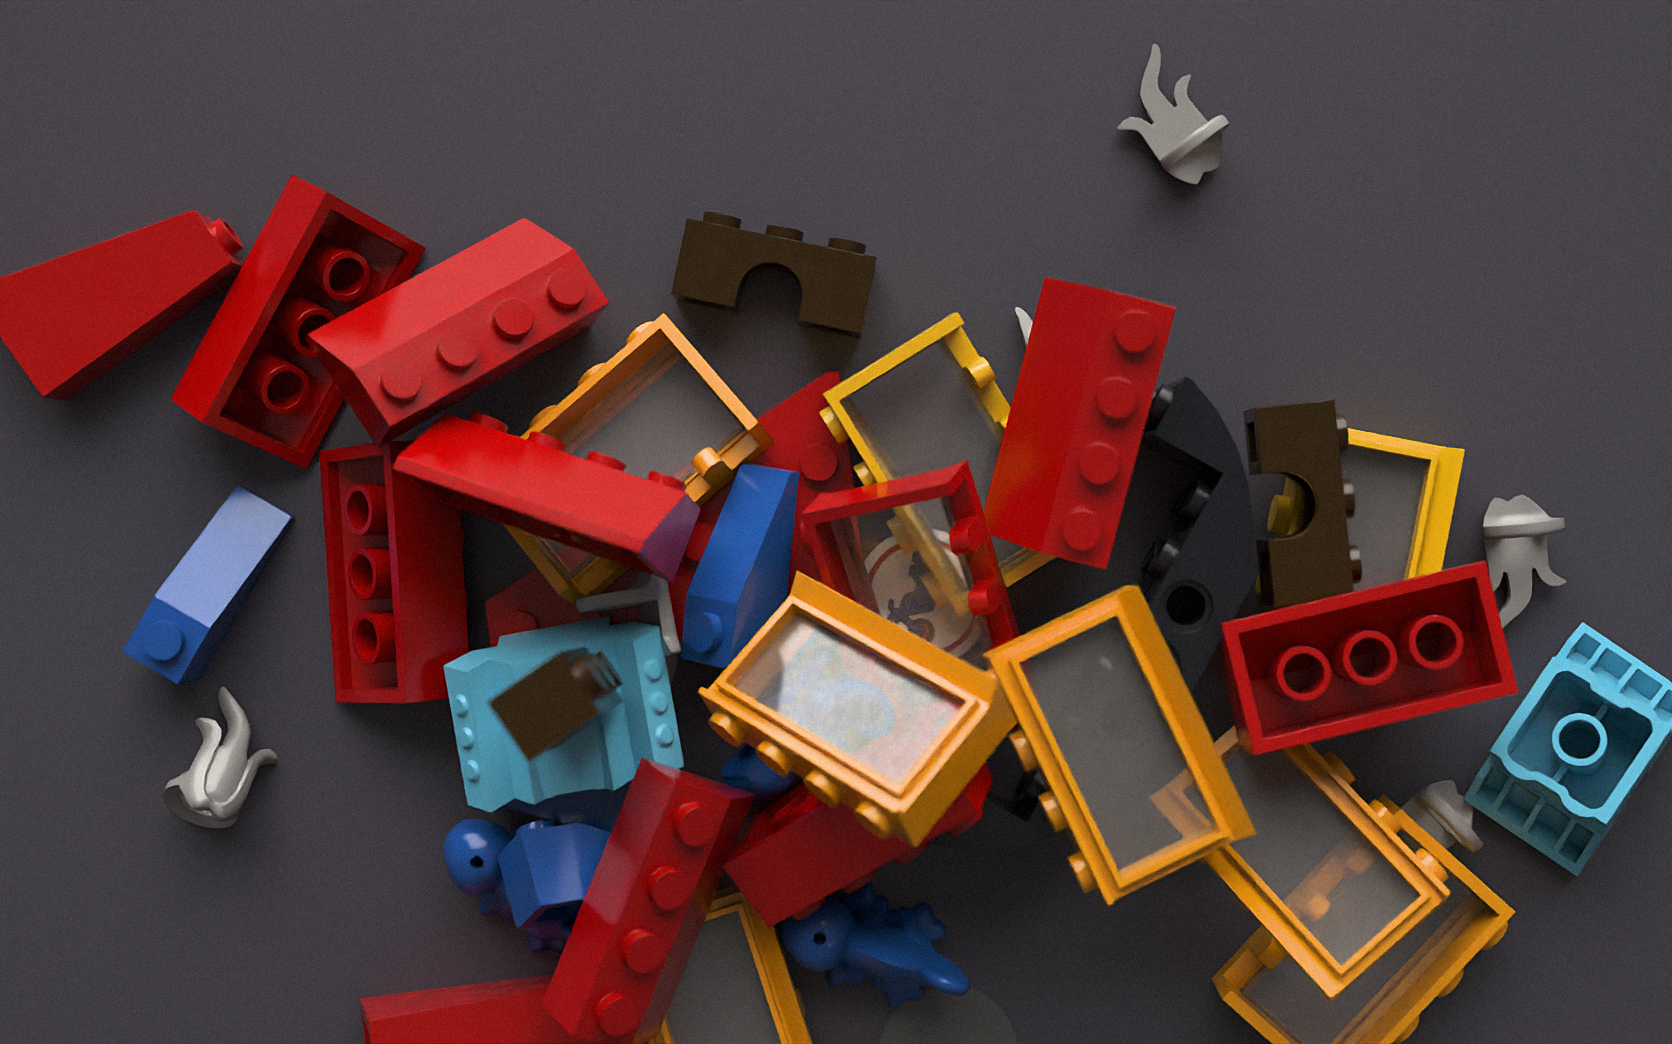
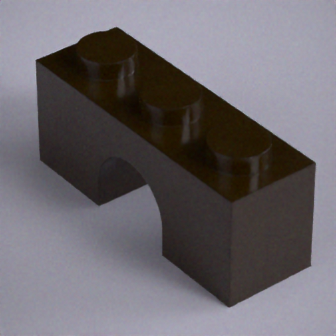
[671,212,877,339]
[1243,400,1362,607]
[487,647,623,762]

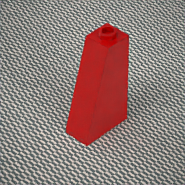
[0,209,244,401]
[359,974,600,1044]

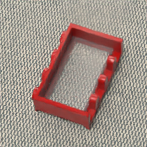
[800,459,1040,740]

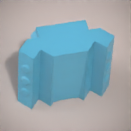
[443,616,684,813]
[1463,622,1672,877]

